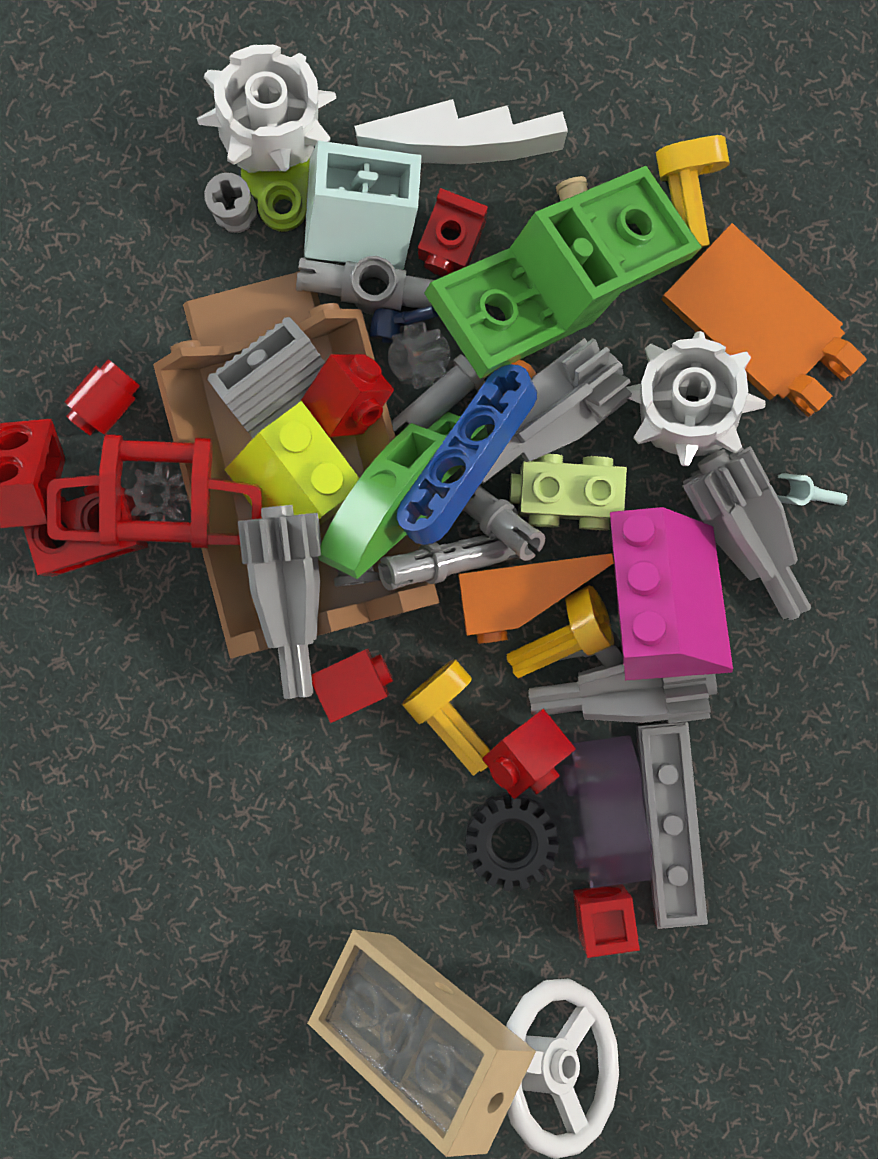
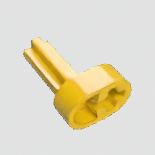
[656,135,730,248]
[507,585,614,678]
[401,659,491,776]

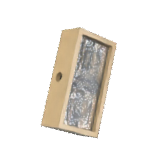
[307,929,536,1157]

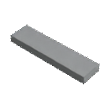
[636,722,708,929]

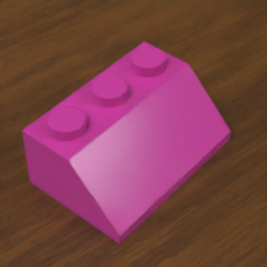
[610,507,733,681]

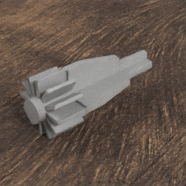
[481,338,632,484]
[682,446,811,620]
[238,505,321,699]
[529,661,717,724]

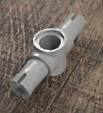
[296,256,434,315]

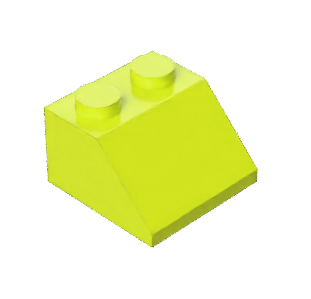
[224,401,359,526]

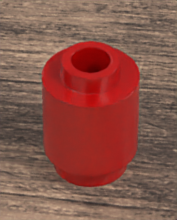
[64,359,140,436]

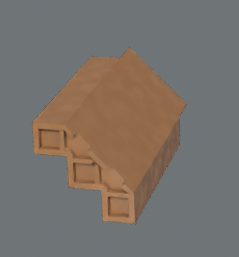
[153,271,440,659]

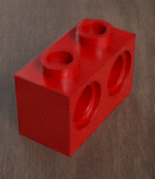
[0,419,65,528]
[23,485,148,577]

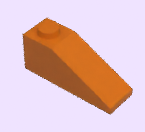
[458,553,614,644]

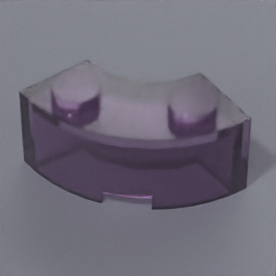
[562,735,652,888]

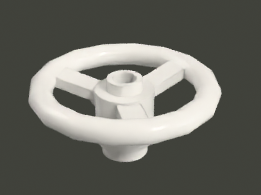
[506,978,619,1159]

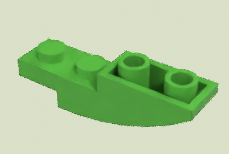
[318,412,488,579]

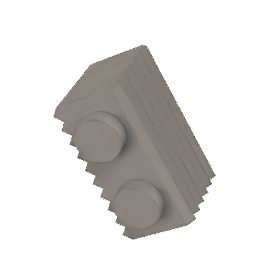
[207,317,325,438]

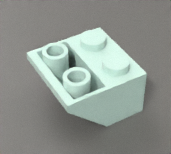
[304,141,421,270]

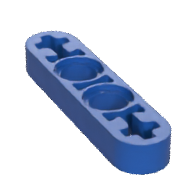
[397,364,537,545]

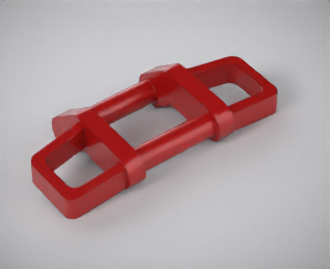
[47,434,262,548]

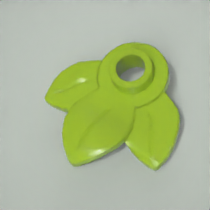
[241,158,310,231]

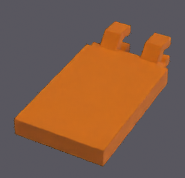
[661,223,867,417]

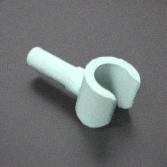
[777,473,847,506]

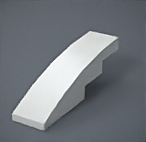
[354,99,568,164]

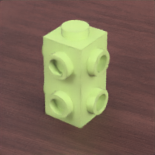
[509,454,627,530]

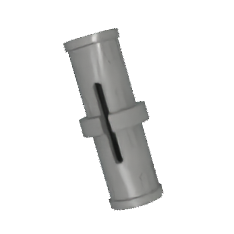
[463,484,545,561]

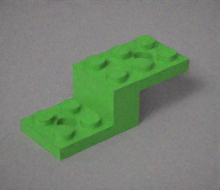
[424,166,702,379]

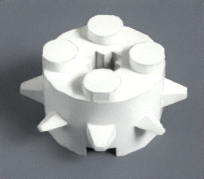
[197,45,336,173]
[626,331,765,466]

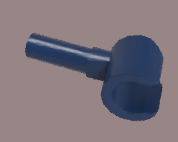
[369,305,438,344]

